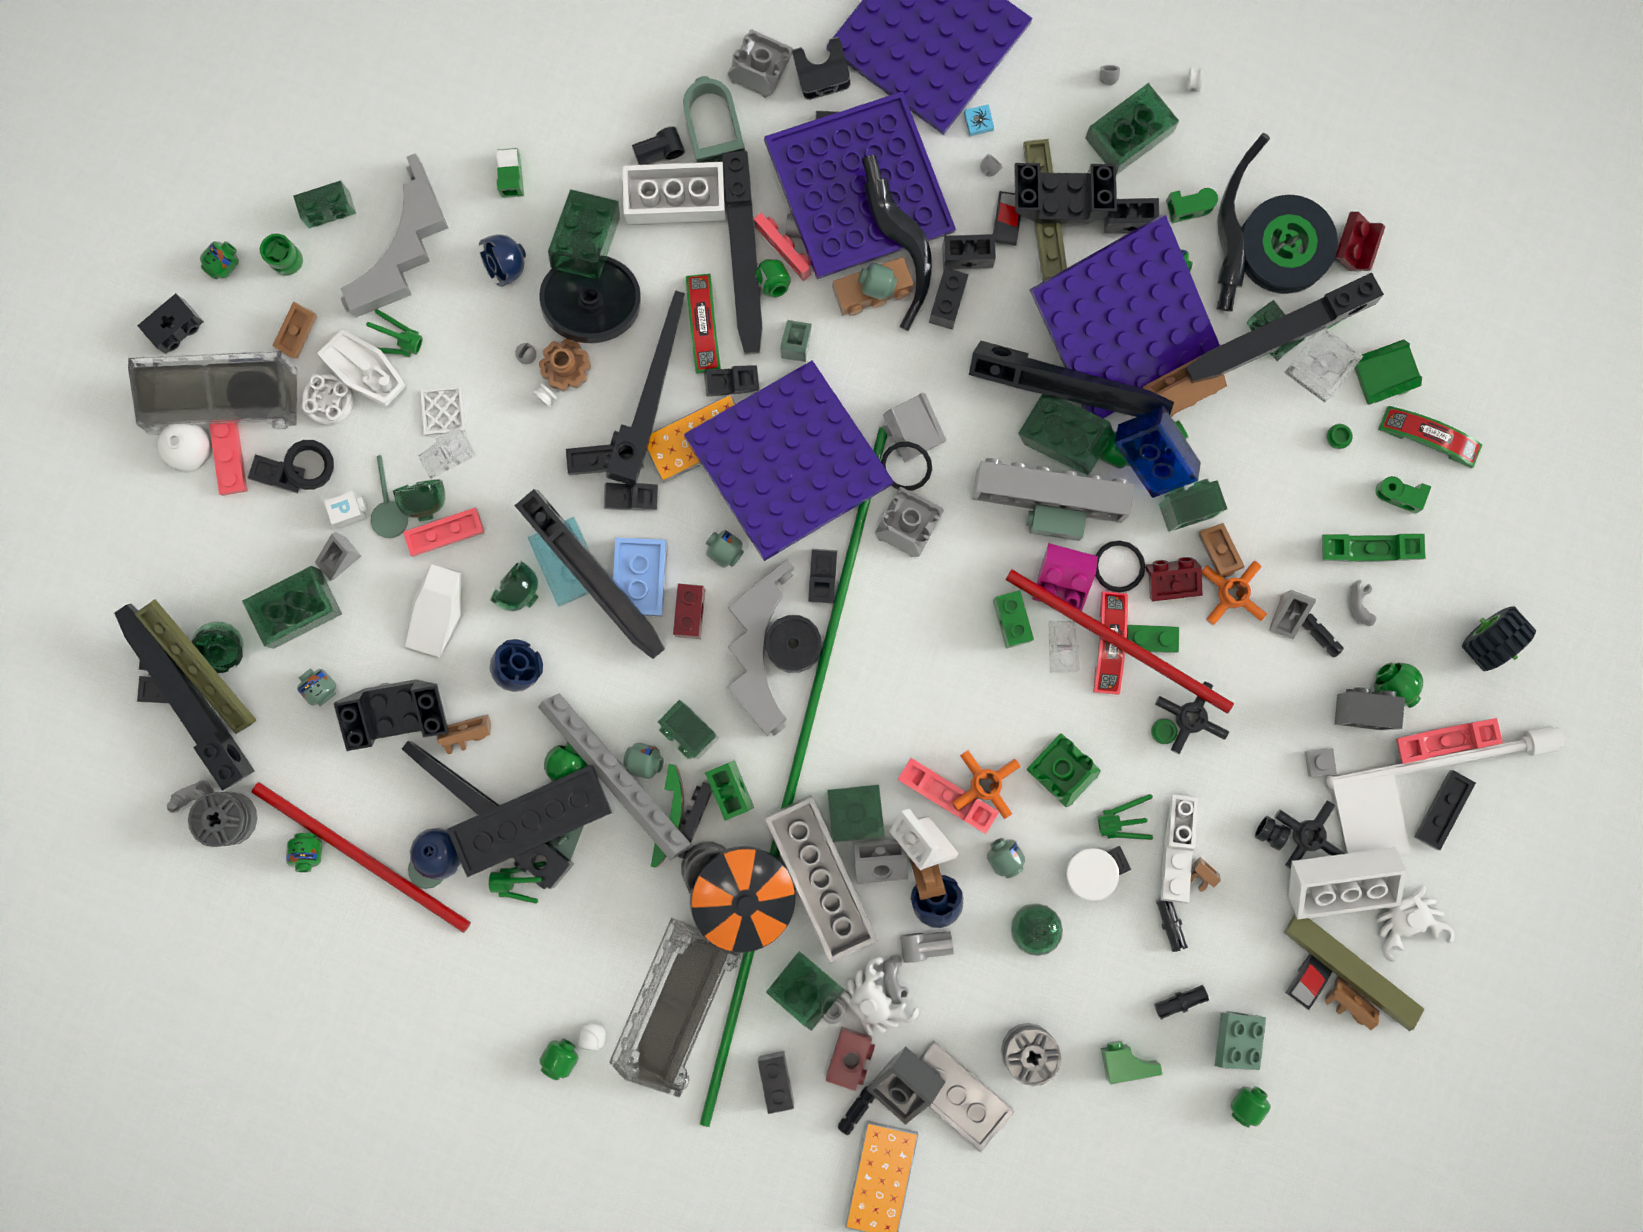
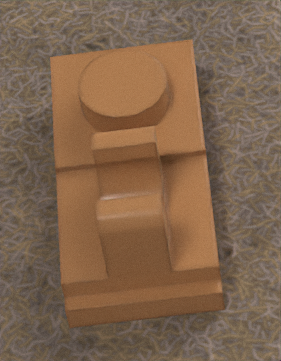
[272,302,317,359]
[1199,523,1244,578]
[437,714,491,754]
[909,857,946,900]
[1325,977,1380,1030]

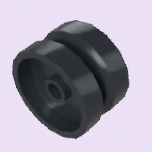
[765,615,822,673]

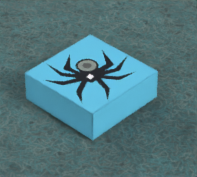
[964,105,994,136]

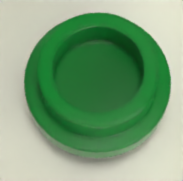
[1326,424,1353,449]
[1151,719,1177,744]

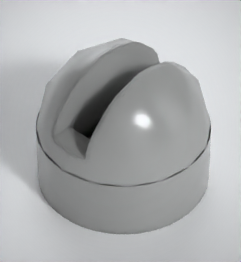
[1100,65,1120,86]
[980,154,1003,176]
[515,343,536,364]

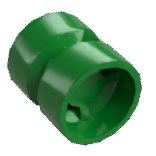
[260,233,303,276]

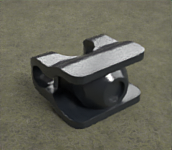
[792,37,851,100]

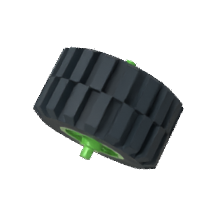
[1462,606,1536,671]

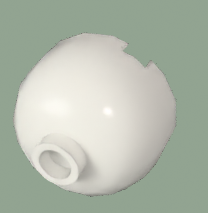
[157,420,212,472]

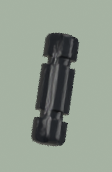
[1302,613,1344,658]
[838,1086,875,1135]

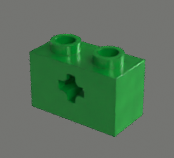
[993,590,1034,649]
[705,760,754,821]

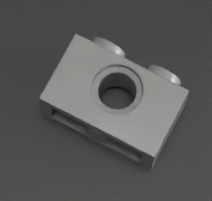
[853,840,908,883]

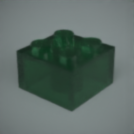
[1159,479,1227,532]
[658,699,720,760]
[827,785,885,842]
[766,951,845,1031]

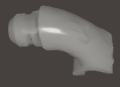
[1350,580,1376,626]
[167,780,214,813]
[883,955,909,1004]

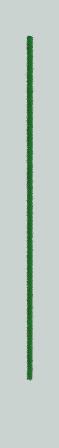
[700,427,887,1127]

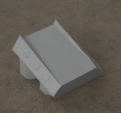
[728,29,793,98]
[883,393,947,463]
[875,487,944,557]

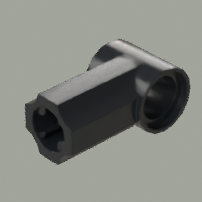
[632,127,685,165]

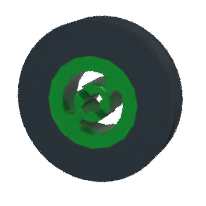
[1242,195,1338,294]

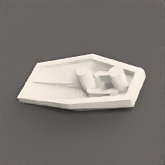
[317,329,406,406]
[405,563,461,658]

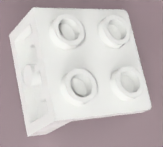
[890,809,958,870]

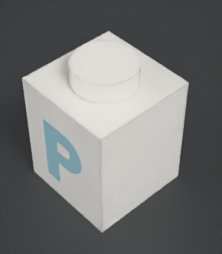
[324,491,368,528]

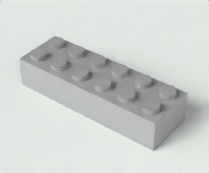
[972,458,1134,523]
[764,795,878,963]

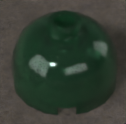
[393,479,446,522]
[490,560,539,612]
[191,621,244,673]
[1011,903,1063,956]

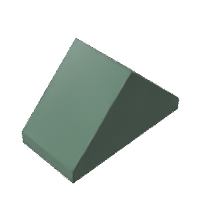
[780,320,812,362]

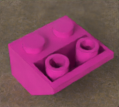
[1032,543,1098,611]

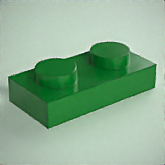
[1127,625,1179,653]

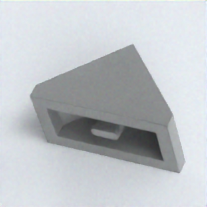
[315,532,361,581]
[1270,590,1316,639]

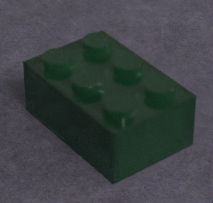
[1085,83,1179,175]
[548,189,620,280]
[1018,394,1114,475]
[242,566,342,649]

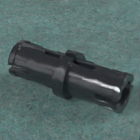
[1156,899,1188,952]
[1154,985,1209,1020]

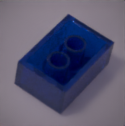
[1114,406,1201,498]

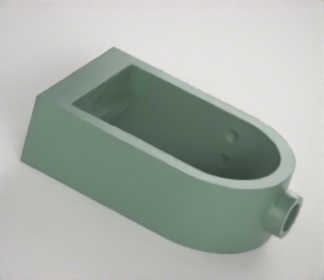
[683,76,745,163]

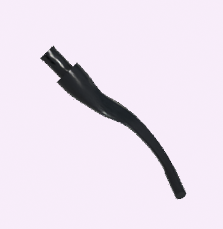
[1216,133,1270,312]
[862,154,932,331]

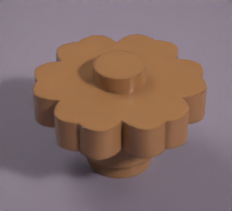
[539,339,591,391]

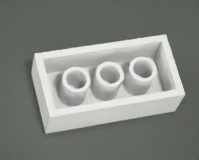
[622,162,726,224]
[1288,847,1407,920]

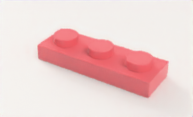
[754,213,811,281]
[209,417,247,496]
[403,508,485,557]

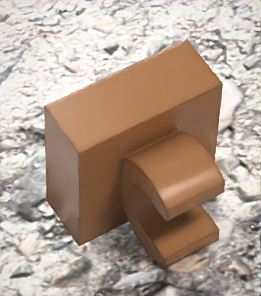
[1190,857,1221,892]

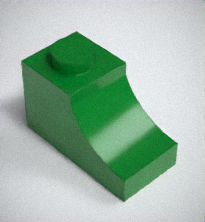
[1101,1041,1163,1084]

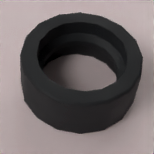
[284,440,334,490]

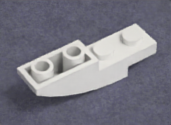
[1160,795,1198,904]

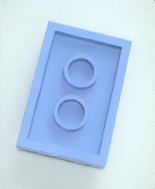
[613,538,667,616]

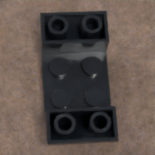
[1014,163,1117,224]
[334,679,449,751]

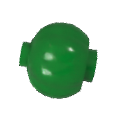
[1374,662,1423,708]
[544,742,588,782]

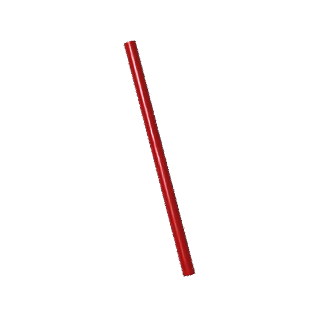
[1005,569,1234,714]
[251,782,471,933]

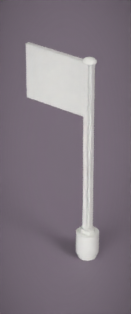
[1326,726,1565,854]

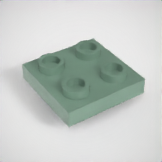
[1215,1011,1266,1070]

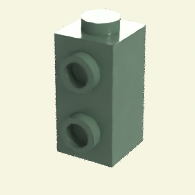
[1026,504,1087,541]

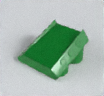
[1352,339,1422,405]
[1027,733,1101,807]

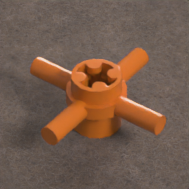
[1202,561,1267,625]
[952,750,1020,819]

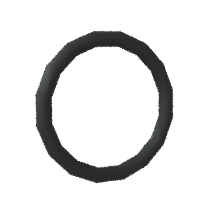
[881,441,932,491]
[1095,540,1146,592]

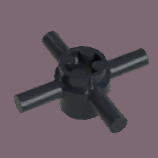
[1155,681,1229,755]
[1274,800,1346,869]

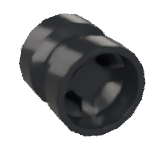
[1255,816,1291,851]

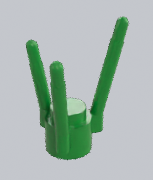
[366,309,423,358]
[1098,794,1153,840]
[489,861,546,904]

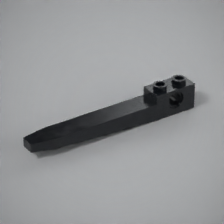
[722,151,763,355]
[1185,273,1384,383]
[603,290,685,486]
[968,340,1174,420]
[514,489,665,659]
[114,604,255,791]
[401,741,574,889]

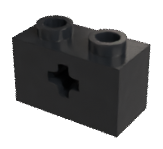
[1104,198,1159,233]
[942,234,996,270]
[929,267,969,330]
[137,293,204,354]
[758,1051,795,1114]

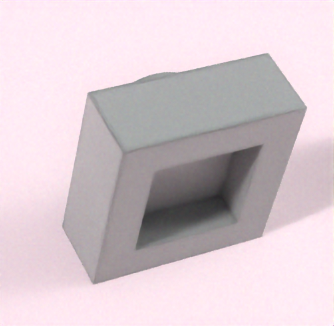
[1305,748,1337,777]

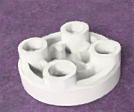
[302,374,354,425]
[1066,848,1119,901]

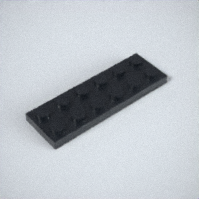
[447,765,613,877]

